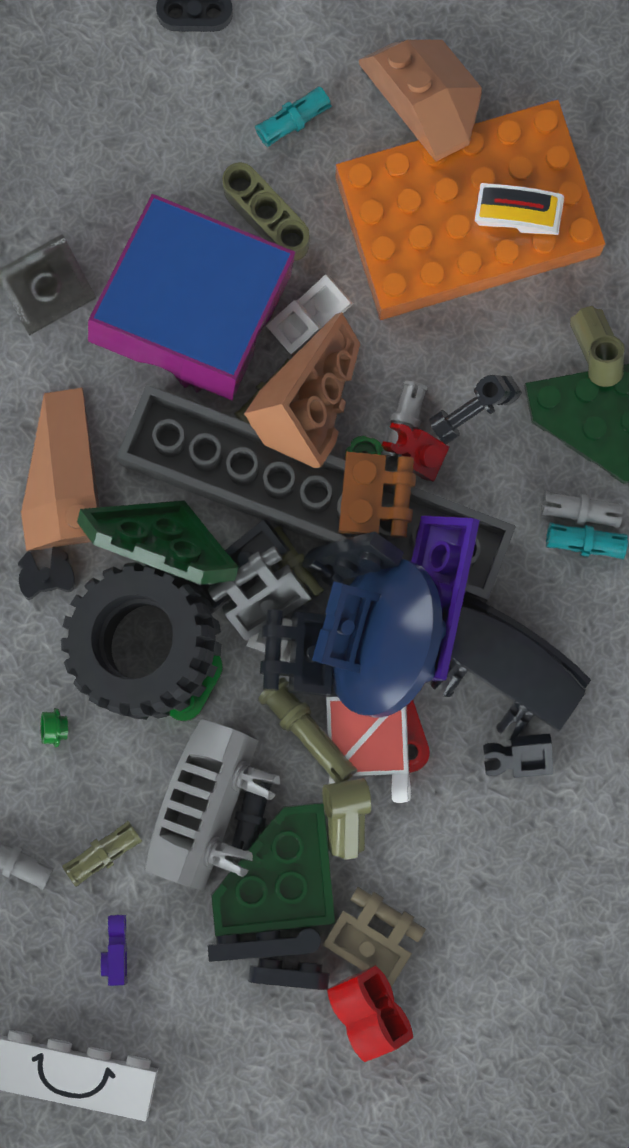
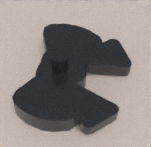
[18,547,75,600]

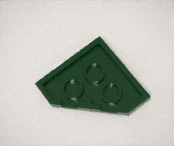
[524,364,629,484]
[77,500,239,585]
[211,802,335,936]

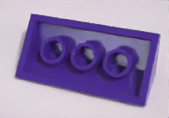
[412,516,480,681]

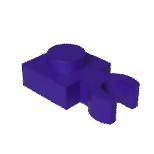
[101,915,127,986]

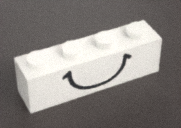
[0,1030,158,1121]

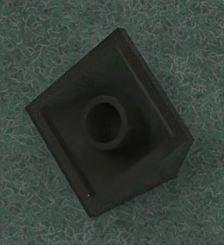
[0,234,96,336]

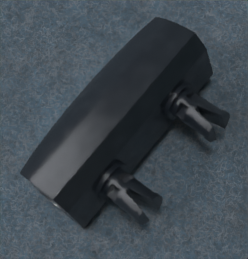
[430,594,591,740]

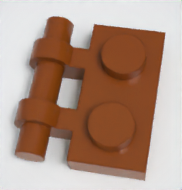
[339,452,416,538]

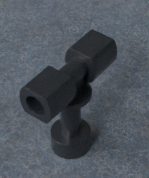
[429,375,522,444]

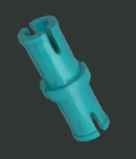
[255,86,332,147]
[546,522,628,559]

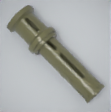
[258,677,357,783]

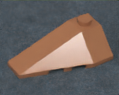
[244,312,360,468]
[21,388,100,552]

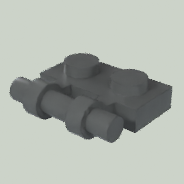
[208,546,311,641]

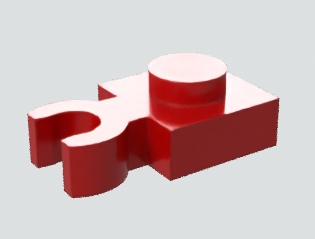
[381,423,450,482]

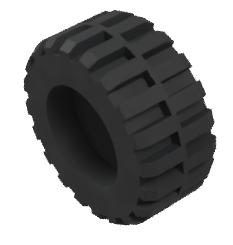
[61,562,222,720]

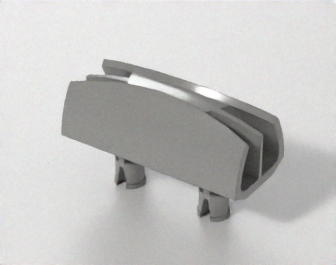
[145,719,280,891]

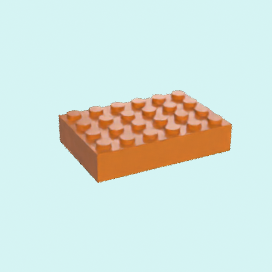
[335,100,605,320]

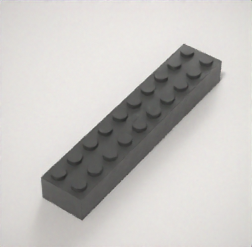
[117,385,516,603]

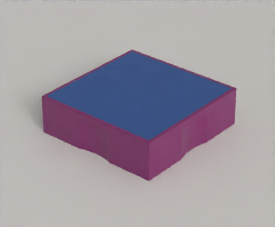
[88,194,296,401]

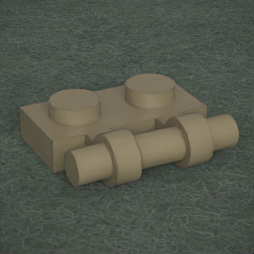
[322,887,426,987]

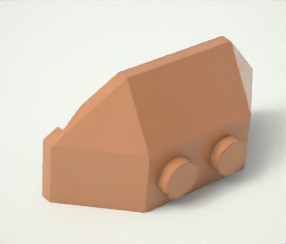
[359,40,482,162]

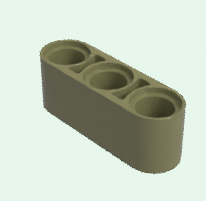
[222,162,310,261]

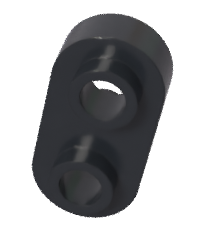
[156,0,233,32]
[248,958,330,990]

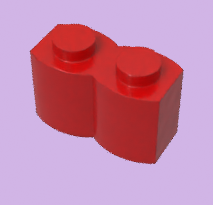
[327,965,413,1062]

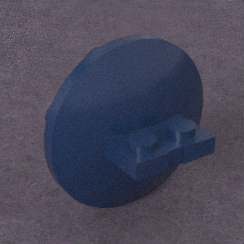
[312,559,447,718]

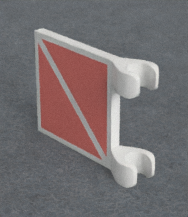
[326,697,411,803]

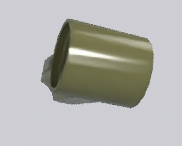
[570,305,625,387]
[322,778,372,860]

